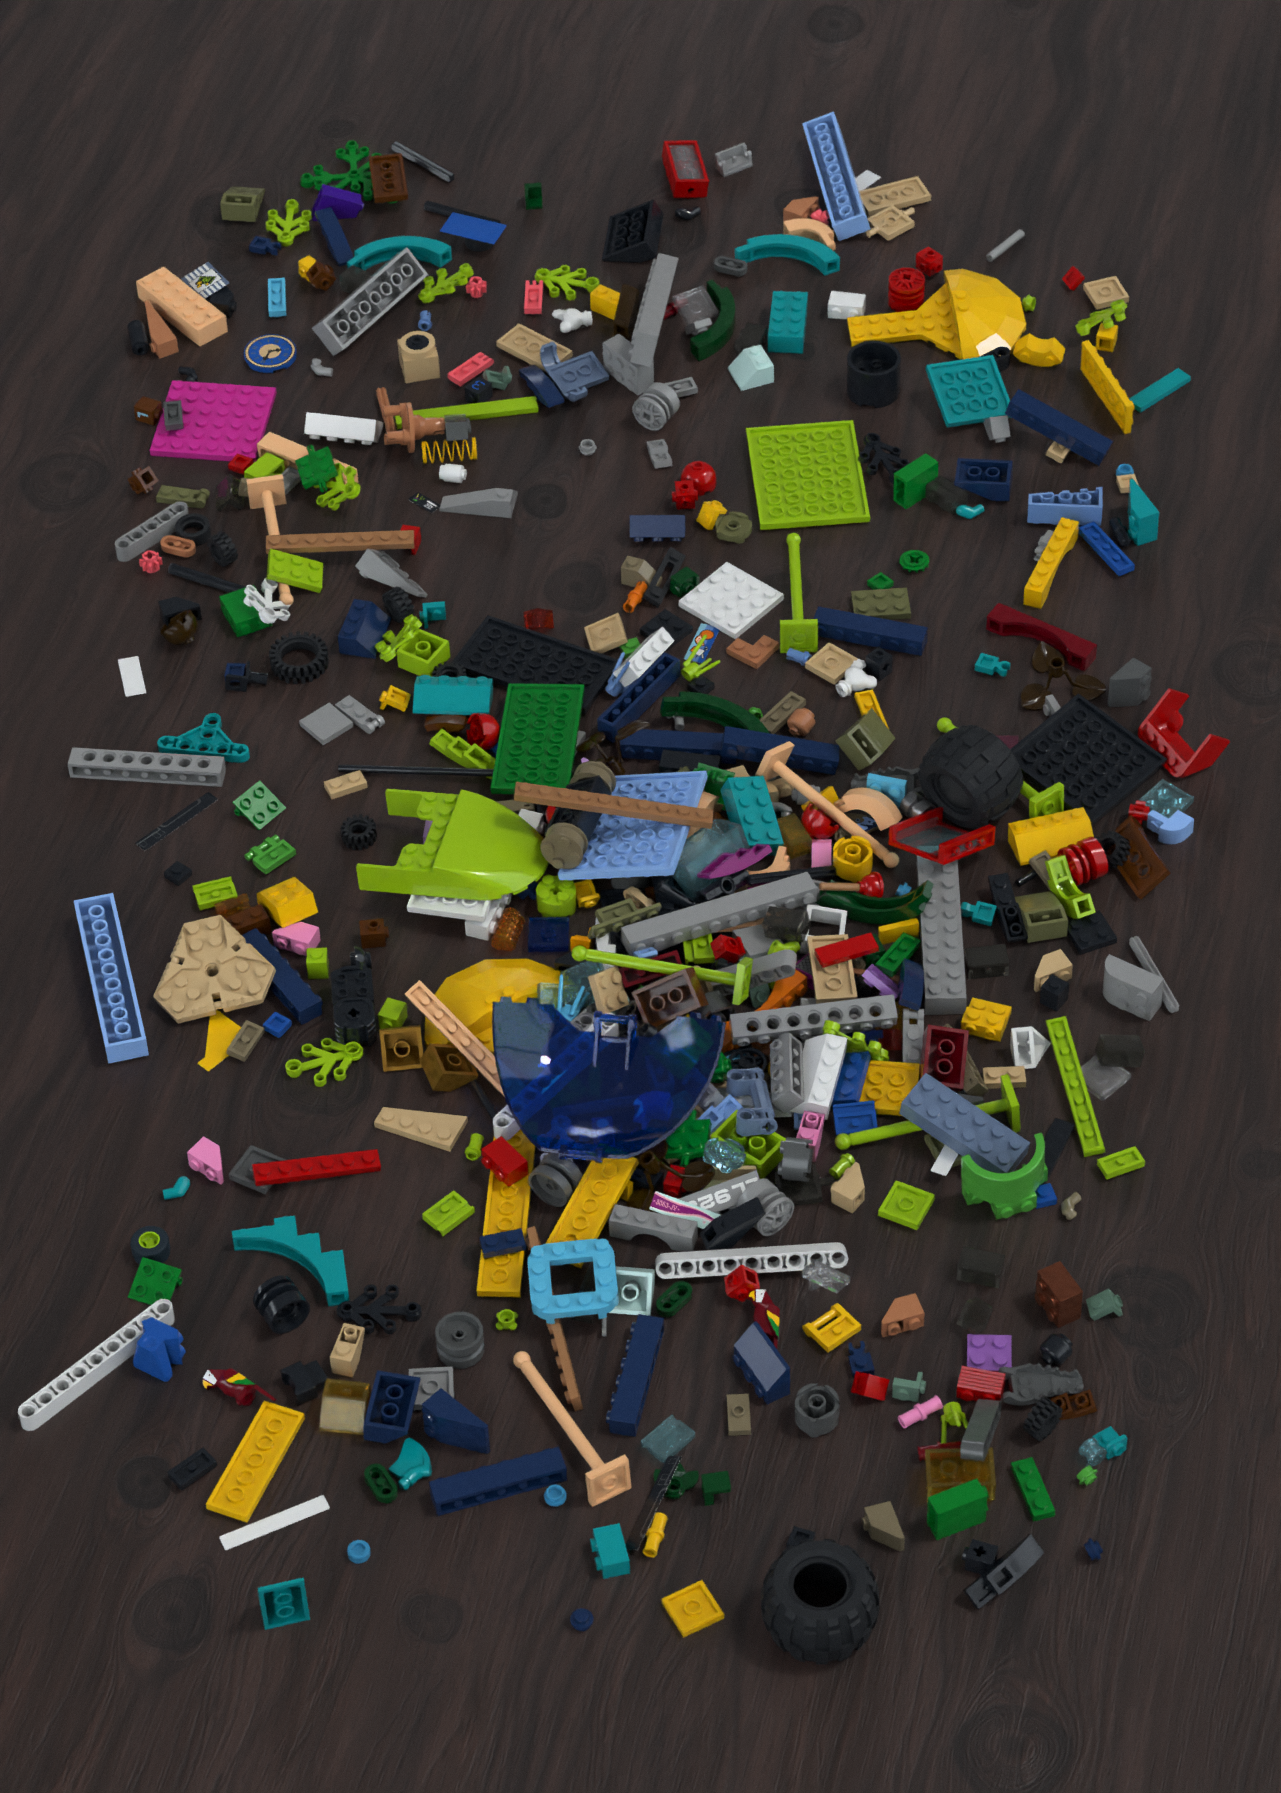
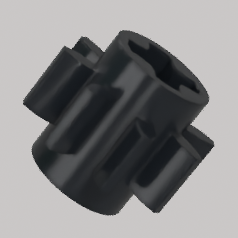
[854,973,873,998]

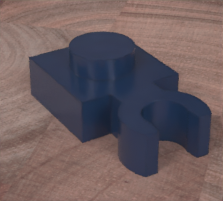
[249,236,282,255]
[848,1341,875,1378]

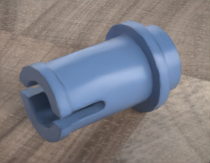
[418,310,432,331]
[786,648,812,666]

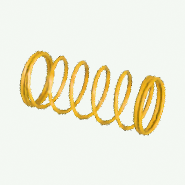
[421,437,477,464]

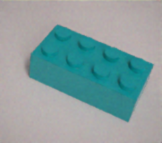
[768,291,808,354]
[720,776,784,856]

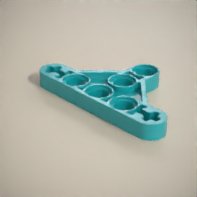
[157,713,250,763]

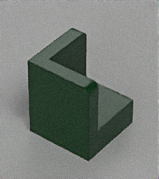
[524,183,543,210]
[701,1471,731,1506]

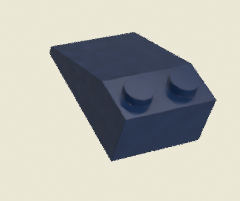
[954,458,1013,501]
[422,1388,490,1454]

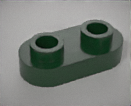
[656,1281,692,1317]
[364,1464,398,1503]

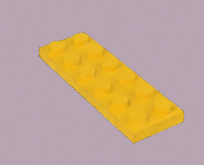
[1080,340,1134,434]
[545,1145,639,1268]
[206,1400,305,1522]

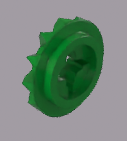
[900,550,929,573]

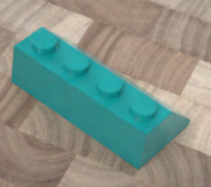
[413,675,493,715]

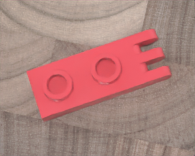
[524,280,543,315]
[448,352,494,387]

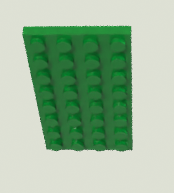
[491,684,585,794]

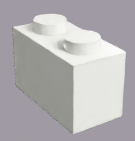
[828,291,866,320]

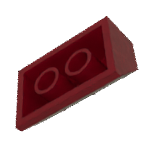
[919,1024,969,1092]

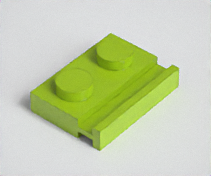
[193,876,238,910]
[683,933,715,965]
[422,1190,475,1236]

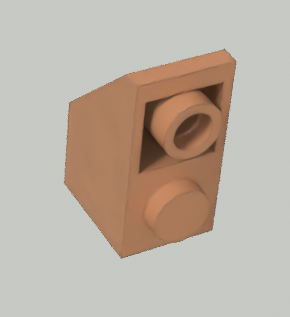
[783,196,820,221]
[881,1293,924,1337]

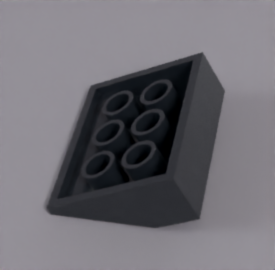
[602,199,664,262]

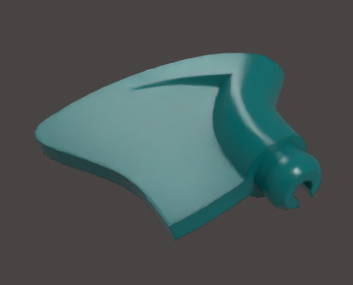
[389,1438,432,1490]

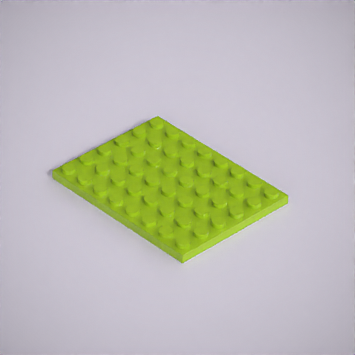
[746,420,870,530]

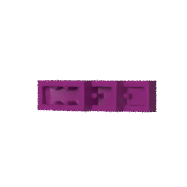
[696,844,772,879]

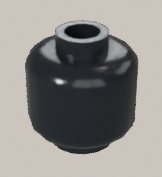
[1040,1333,1073,1366]

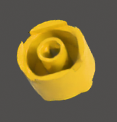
[833,836,873,883]

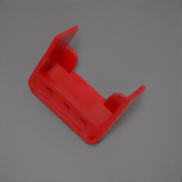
[1138,688,1230,778]

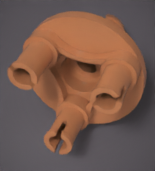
[383,402,445,453]

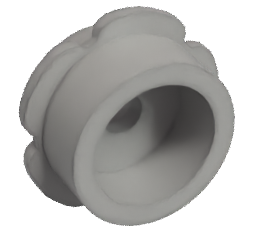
[579,439,597,456]

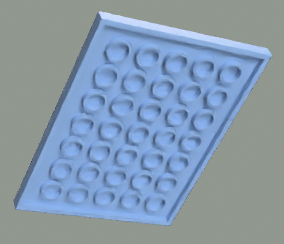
[558,771,708,881]

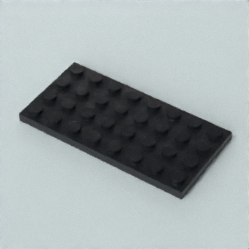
[453,615,618,714]

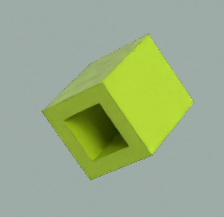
[306,947,329,979]
[378,998,408,1029]

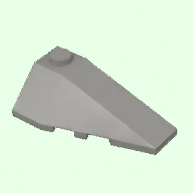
[440,488,518,518]
[355,548,428,598]

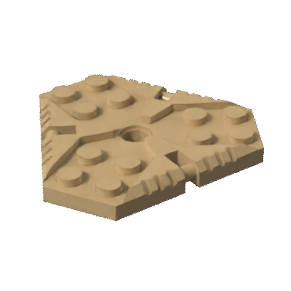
[153,915,276,1023]

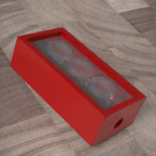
[662,140,709,198]

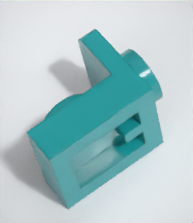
[419,601,446,629]
[1092,1426,1127,1460]

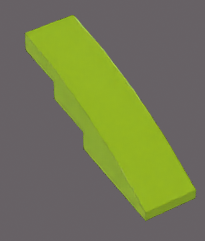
[429,729,495,779]

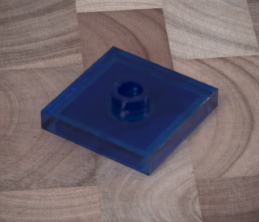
[528,917,570,952]

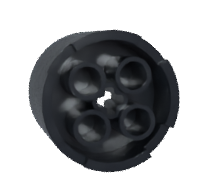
[847,341,901,408]

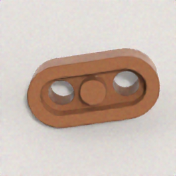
[160,535,196,557]

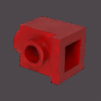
[710,934,746,964]
[663,1164,687,1199]

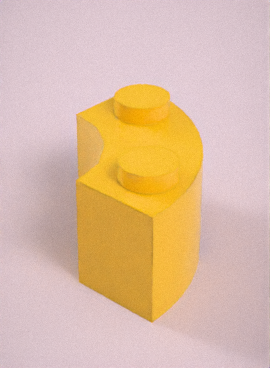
[1013,333,1065,367]

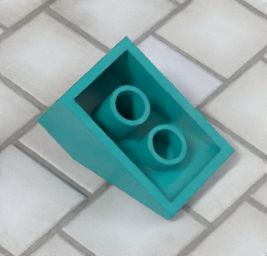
[1128,479,1159,546]
[258,1578,310,1630]

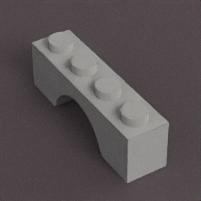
[609,1204,698,1252]

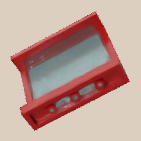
[888,807,996,865]

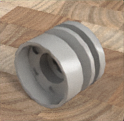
[632,382,680,430]
[737,1178,794,1236]

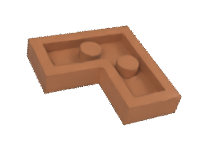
[726,635,779,669]

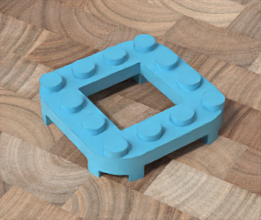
[528,1239,619,1324]

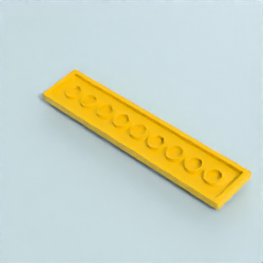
[477,1124,537,1298]

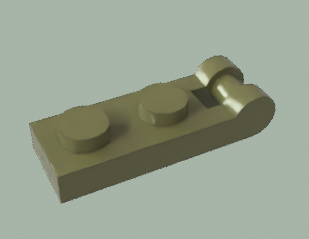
[156,485,210,508]

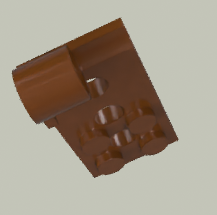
[369,153,408,203]
[1107,815,1171,899]

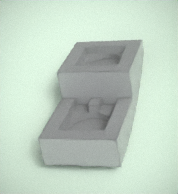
[646,439,672,469]

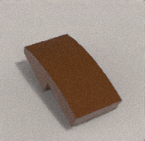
[424,714,468,733]
[1050,1389,1098,1420]

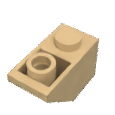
[1034,949,1073,992]
[830,1162,865,1214]
[330,1323,365,1377]

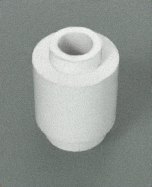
[439,463,467,483]

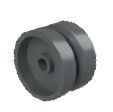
[528,1152,583,1207]
[435,1312,485,1369]

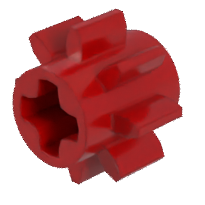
[1128,800,1150,825]

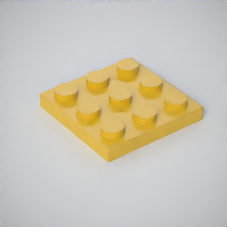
[859,1060,920,1116]

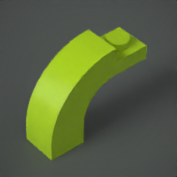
[1045,855,1096,919]

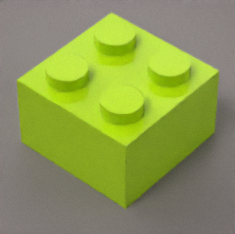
[397,629,450,677]

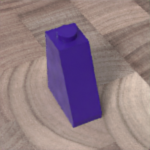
[311,184,364,221]

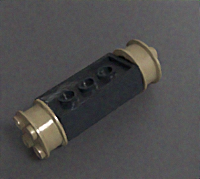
[541,761,616,869]

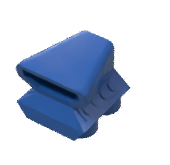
[133,1317,186,1382]

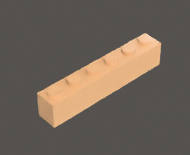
[257,432,358,493]

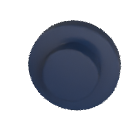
[1084,1538,1103,1560]
[570,1609,593,1631]

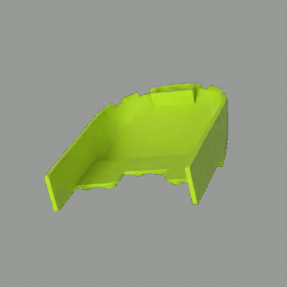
[356,789,549,900]

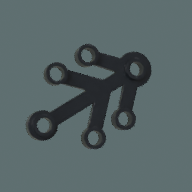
[858,433,909,484]
[337,1284,422,1334]

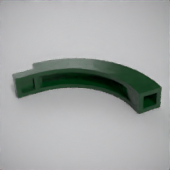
[690,279,736,361]
[660,692,769,733]
[815,879,934,924]

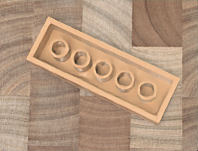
[136,267,228,347]

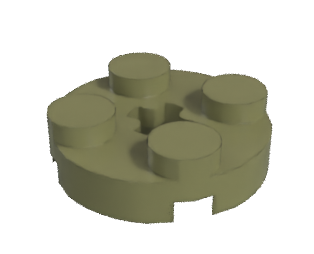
[715,512,752,544]

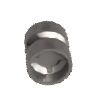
[899,791,936,818]

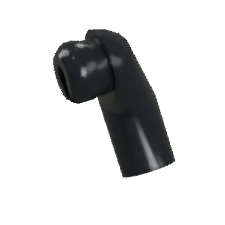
[178,366,198,382]

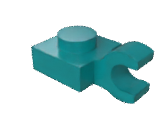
[961,901,997,926]

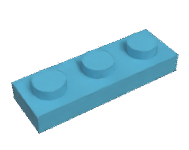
[268,278,286,317]

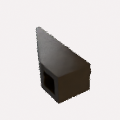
[613,283,639,341]

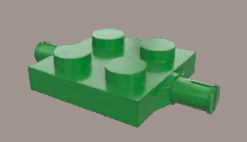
[295,445,338,492]
[665,1109,712,1167]

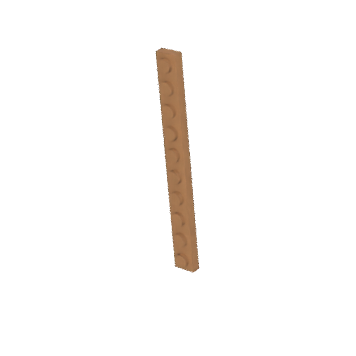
[514,782,713,829]
[525,1226,583,1411]

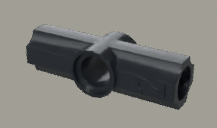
[695,869,749,904]

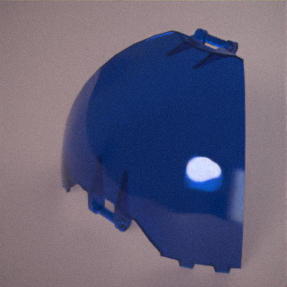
[492,996,726,1164]

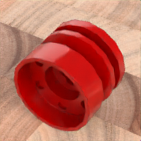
[888,268,925,312]
[1057,837,1108,887]

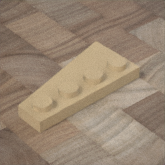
[374,1107,468,1152]

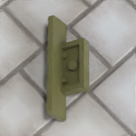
[587,898,662,939]

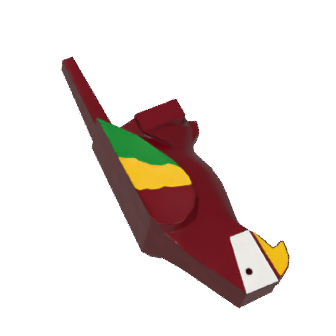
[748,1289,780,1349]
[203,1368,277,1406]

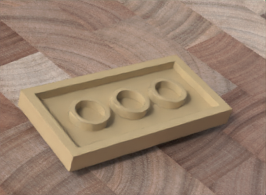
[859,176,931,217]
[496,324,573,372]
[807,934,857,1004]

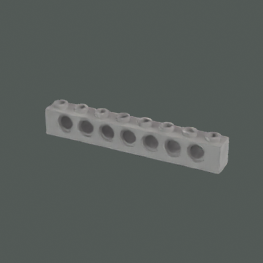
[68,747,226,787]
[729,994,898,1046]

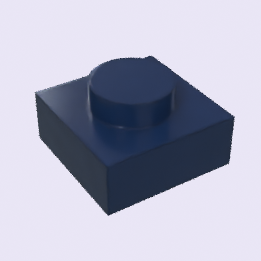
[225,663,246,682]

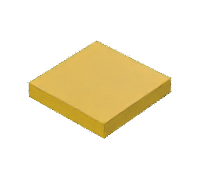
[662,1580,724,1637]

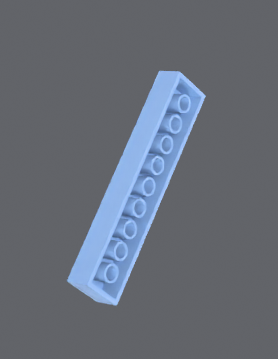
[802,112,871,241]
[74,893,149,1064]

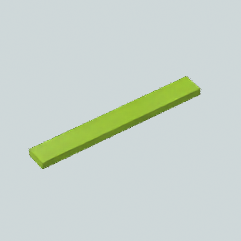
[395,396,538,429]
[1046,1016,1105,1157]

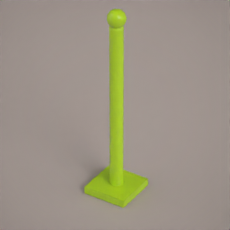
[780,533,818,653]
[937,717,1064,819]
[571,945,753,1005]
[835,1074,1021,1150]

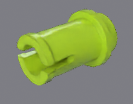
[465,1133,484,1161]
[829,1153,855,1180]

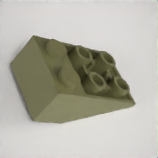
[220,186,265,222]
[835,708,895,771]
[1015,891,1068,943]

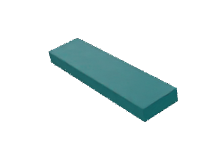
[1129,368,1191,413]

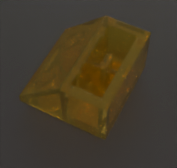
[319,1379,371,1435]

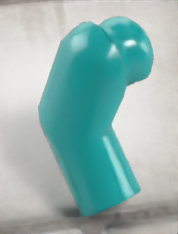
[956,504,984,519]

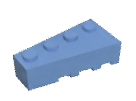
[1027,487,1103,526]

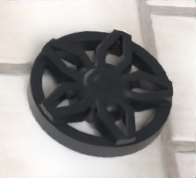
[729,1047,767,1078]

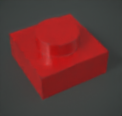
[1062,266,1085,291]
[228,453,253,475]

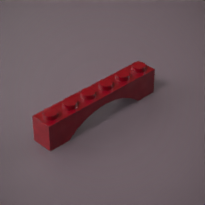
[986,603,1097,671]

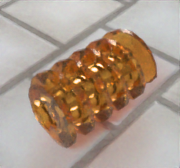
[491,907,525,951]

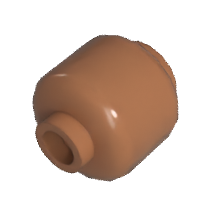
[787,708,815,737]

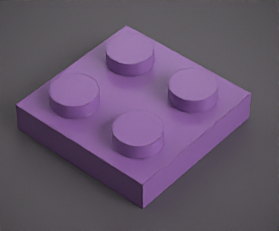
[862,964,899,999]
[967,1334,1012,1372]

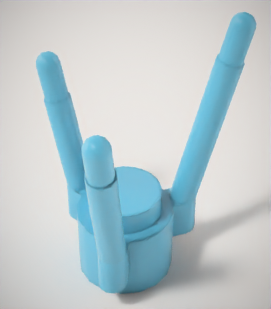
[555,974,590,1024]

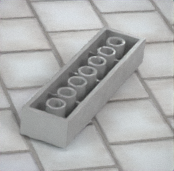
[312,248,428,356]

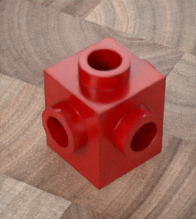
[916,246,943,277]
[672,480,698,510]
[724,1265,760,1302]

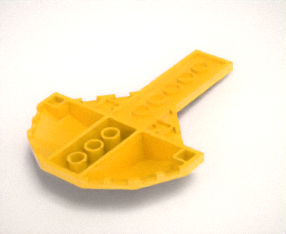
[847,269,1026,360]
[424,959,588,1112]

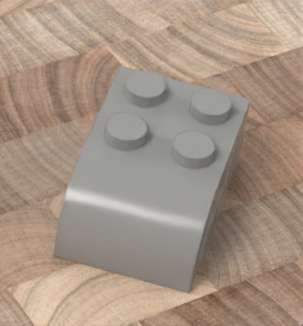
[1103,954,1164,1021]

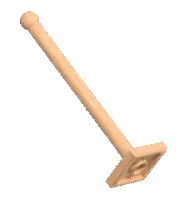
[246,474,294,606]
[755,741,899,868]
[513,1351,632,1507]

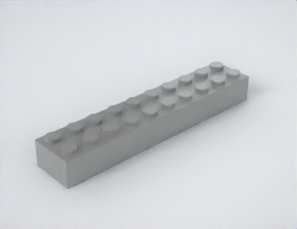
[628,253,678,367]
[916,848,967,1015]

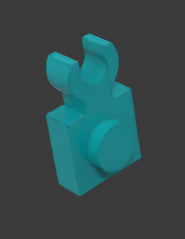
[975,653,1011,677]

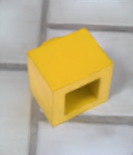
[298,255,316,282]

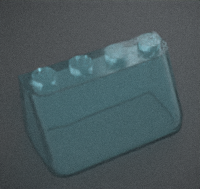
[672,819,750,899]

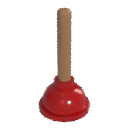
[819,872,884,898]

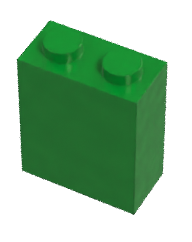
[893,453,938,509]
[219,585,272,637]
[927,1478,989,1540]

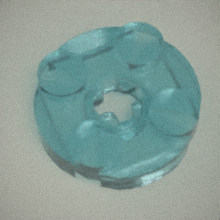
[703,1138,746,1173]

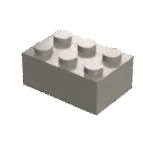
[603,334,654,395]

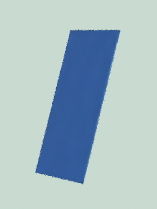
[440,212,507,244]

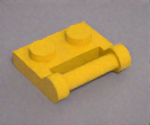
[802,1303,861,1353]

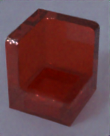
[523,608,554,630]
[877,1029,902,1051]

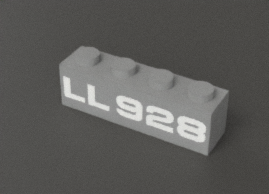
[679,1170,760,1215]

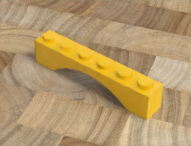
[1023,517,1079,609]

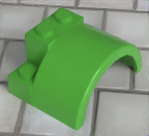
[961,1133,1048,1220]

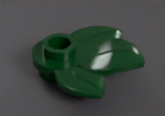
[654,1462,699,1499]

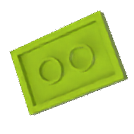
[267,548,323,593]

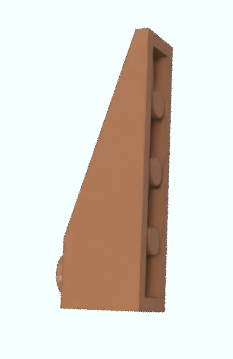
[145,300,179,359]

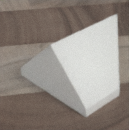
[1010,1026,1051,1069]

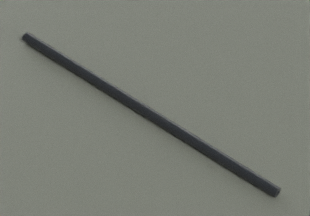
[338,764,494,777]

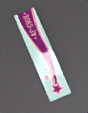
[649,1191,721,1229]

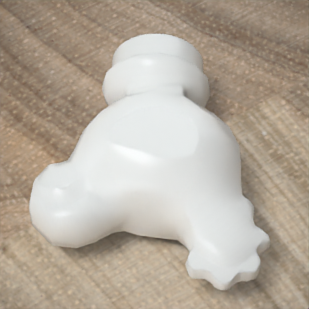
[552,308,592,333]
[835,659,877,697]

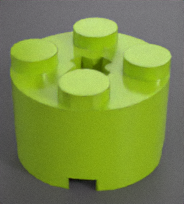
[536,875,577,921]

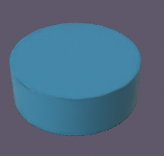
[347,1540,371,1564]

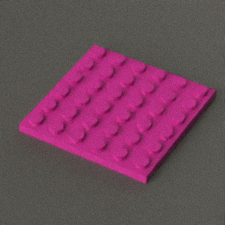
[150,380,276,463]

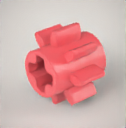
[809,208,830,225]
[466,276,487,298]
[139,550,163,573]

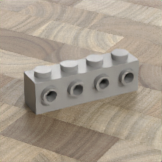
[770,1032,804,1114]

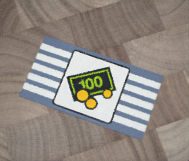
[181,262,229,299]

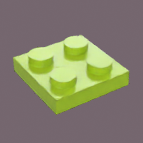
[878,1180,935,1230]

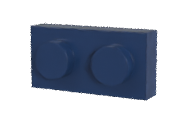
[479,1228,526,1258]

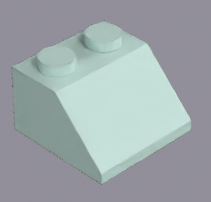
[728,345,774,391]
[609,1266,655,1316]

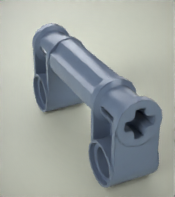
[726,1067,778,1136]

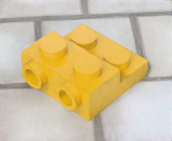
[961,997,1012,1042]

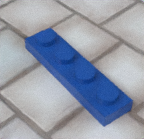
[1078,521,1135,576]

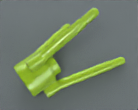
[681,635,720,681]
[941,1402,968,1443]

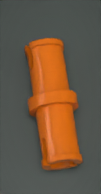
[623,581,648,613]

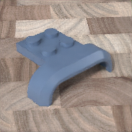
[540,341,609,402]

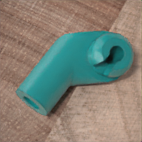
[163,1176,190,1200]

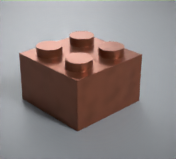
[1035,1261,1083,1328]

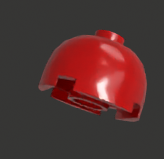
[680,461,716,496]
[466,713,501,751]
[801,803,841,840]

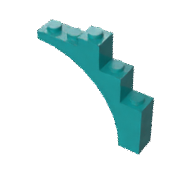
[232,1216,349,1307]

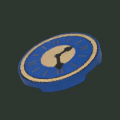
[244,334,297,373]

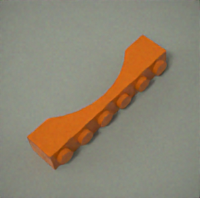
[709,969,807,1054]

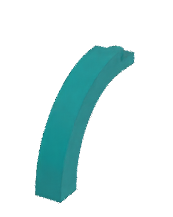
[735,234,840,276]
[347,236,452,278]

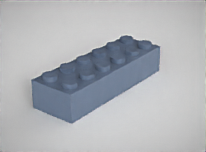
[899,1073,1030,1173]

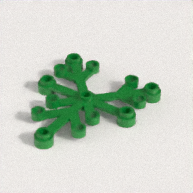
[300,140,398,203]

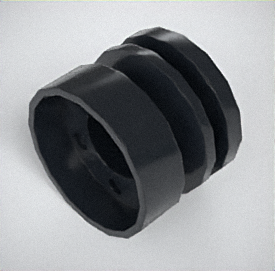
[252,1275,310,1334]

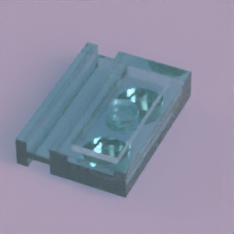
[641,1414,695,1463]

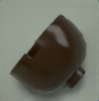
[160,609,198,645]

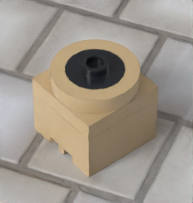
[397,331,440,383]

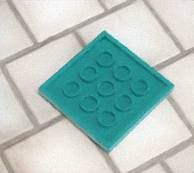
[925,355,1011,428]

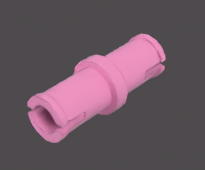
[898,1396,943,1429]

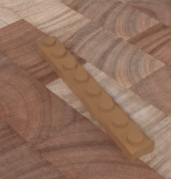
[266,530,414,554]

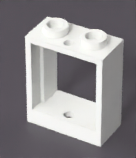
[800,904,847,954]

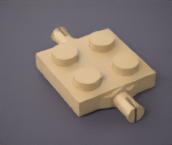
[866,205,915,241]

